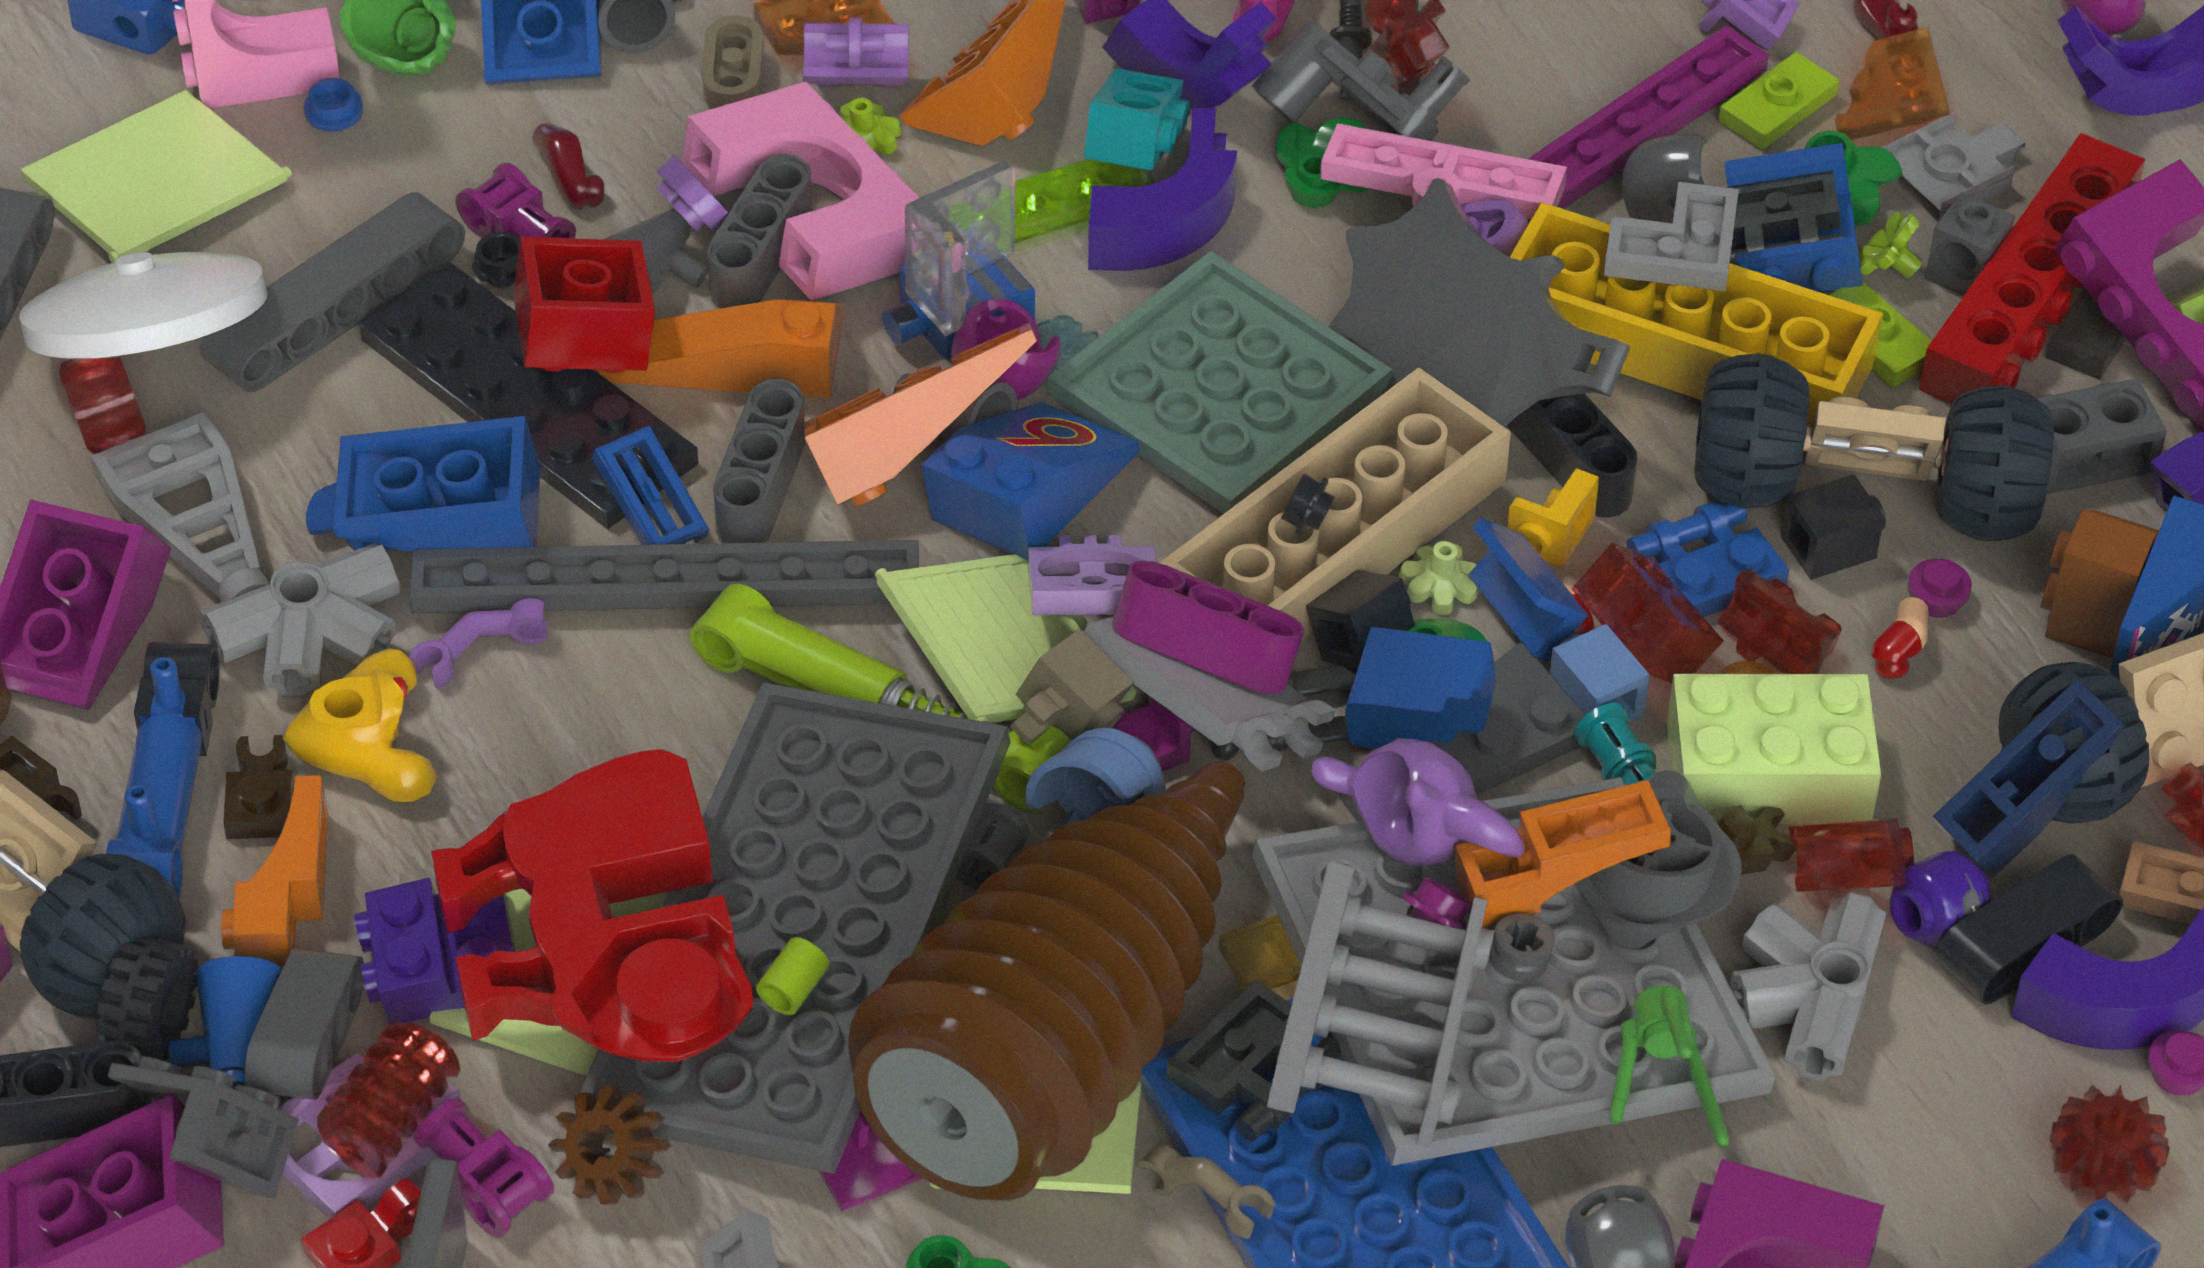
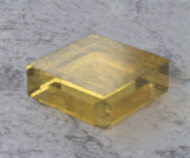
[1219,915,1301,991]

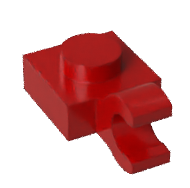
[300,1178,421,1268]

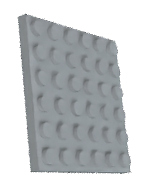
[1252,777,1776,1166]

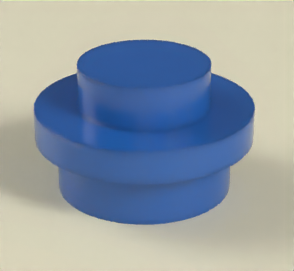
[304,78,363,132]

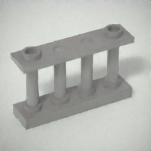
[1267,861,1494,1148]

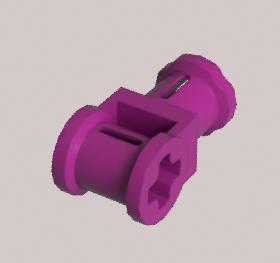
[455,163,576,238]
[413,1097,554,1238]

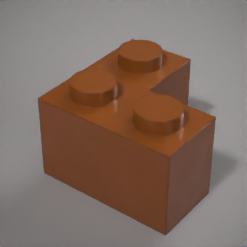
[2040,509,2159,658]

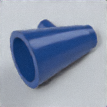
[168,956,283,1089]

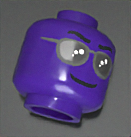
[1890,851,1990,947]

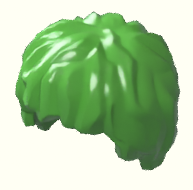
[339,0,456,77]

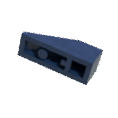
[1933,678,2125,878]

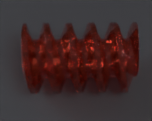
[317,1022,461,1179]

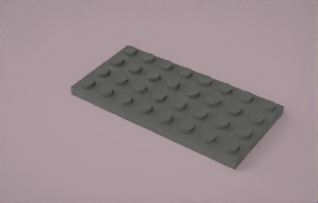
[574,682,1011,1174]

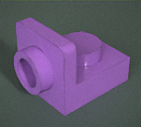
[1697,0,1799,51]

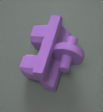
[803,17,909,87]

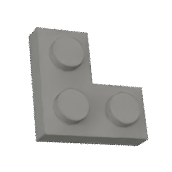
[1604,182,1739,291]

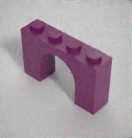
[2054,159,2204,432]
[1674,1158,1885,1268]

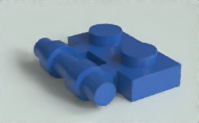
[1626,501,1789,627]

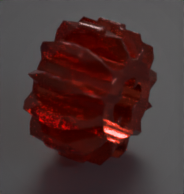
[58,356,146,455]
[2049,1084,2170,1204]

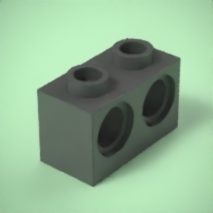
[2036,378,2167,494]

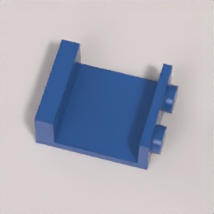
[1724,143,1863,292]

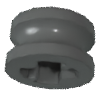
[1489,913,1555,982]

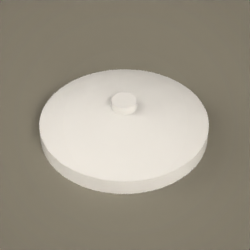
[19,252,268,358]

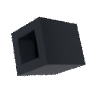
[1781,474,1886,580]
[1306,570,1415,669]

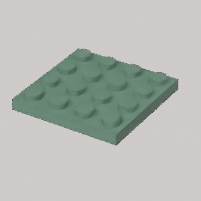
[1047,251,1393,514]

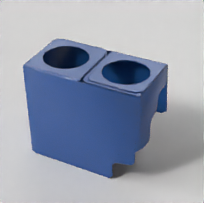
[1345,627,1496,749]

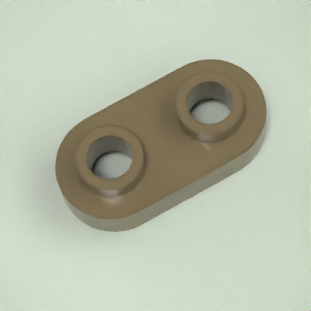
[702,15,764,108]

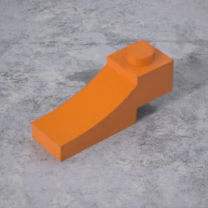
[221,775,328,968]
[1455,780,1671,927]

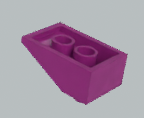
[0,499,171,710]
[0,1094,224,1268]

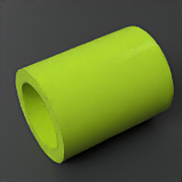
[756,937,829,1015]

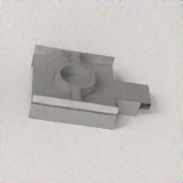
[1882,112,2026,221]

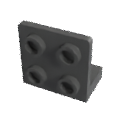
[108,1057,299,1199]

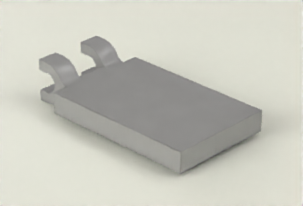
[1084,616,1336,771]

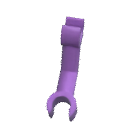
[409,598,548,688]

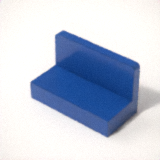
[1468,517,1589,662]

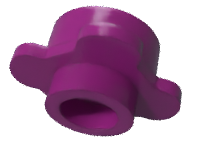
[1402,877,1471,930]

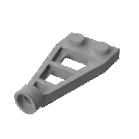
[90,412,270,603]

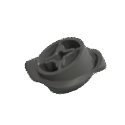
[1573,770,1742,949]

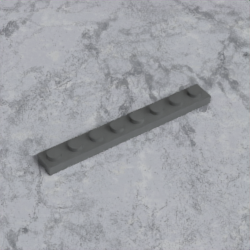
[410,540,919,613]

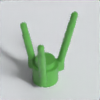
[1609,985,1729,1148]

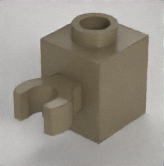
[1010,628,1134,745]

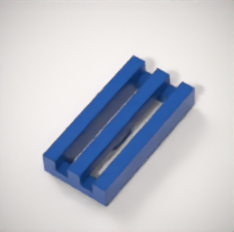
[592,426,709,545]

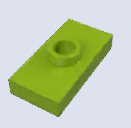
[1719,52,1840,150]
[1829,281,1932,388]

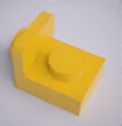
[1508,468,1599,568]

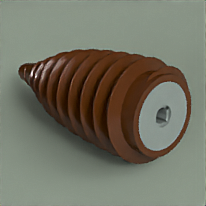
[848,761,1245,1201]

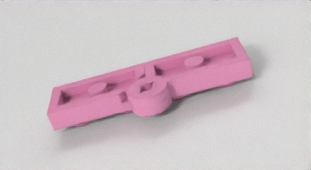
[1321,123,1567,219]

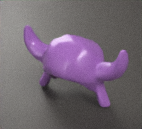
[1311,738,1525,866]

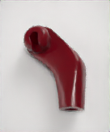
[1853,0,1918,45]
[532,123,605,210]

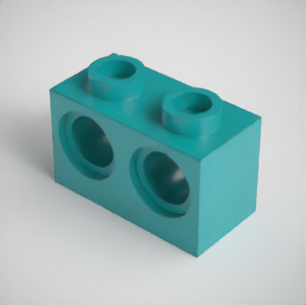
[1084,68,1190,171]

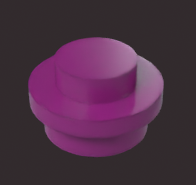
[1907,559,1972,618]
[2148,1030,2204,1096]

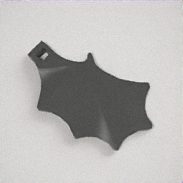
[1329,178,1630,427]

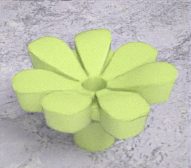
[1398,541,1478,615]

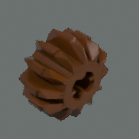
[548,1085,672,1205]

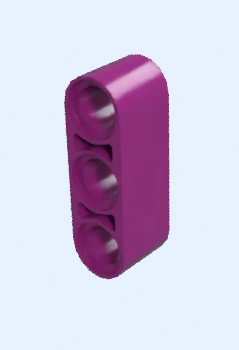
[1112,560,1304,694]

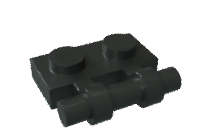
[1726,170,1843,265]
[1167,980,1342,1141]

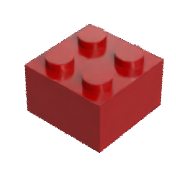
[514,237,655,373]

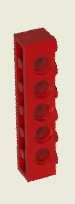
[1919,133,2145,404]

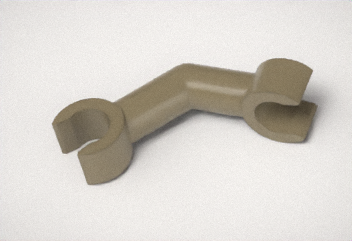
[1137,1144,1275,1239]

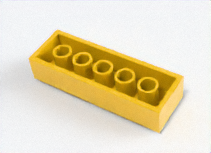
[1510,202,1883,427]

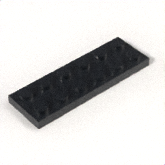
[359,262,699,530]

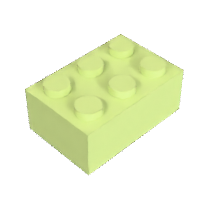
[1666,674,1881,824]

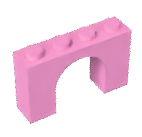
[172,0,340,109]
[681,82,938,301]

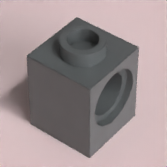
[1925,192,2015,295]

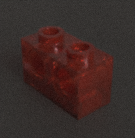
[1571,542,1724,683]

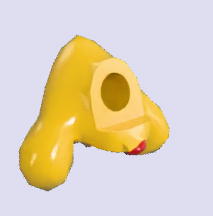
[283,648,437,802]

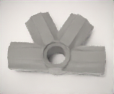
[200,543,400,697]
[1730,892,1887,1082]

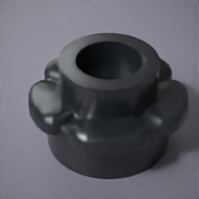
[472,232,520,287]
[1281,473,1335,535]

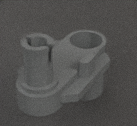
[1251,20,1470,141]

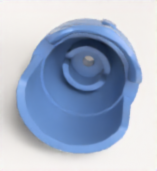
[1026,728,1166,826]

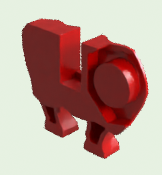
[431,749,753,1062]

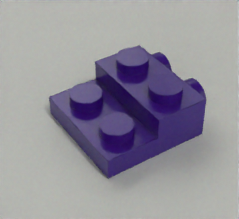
[354,877,516,1027]

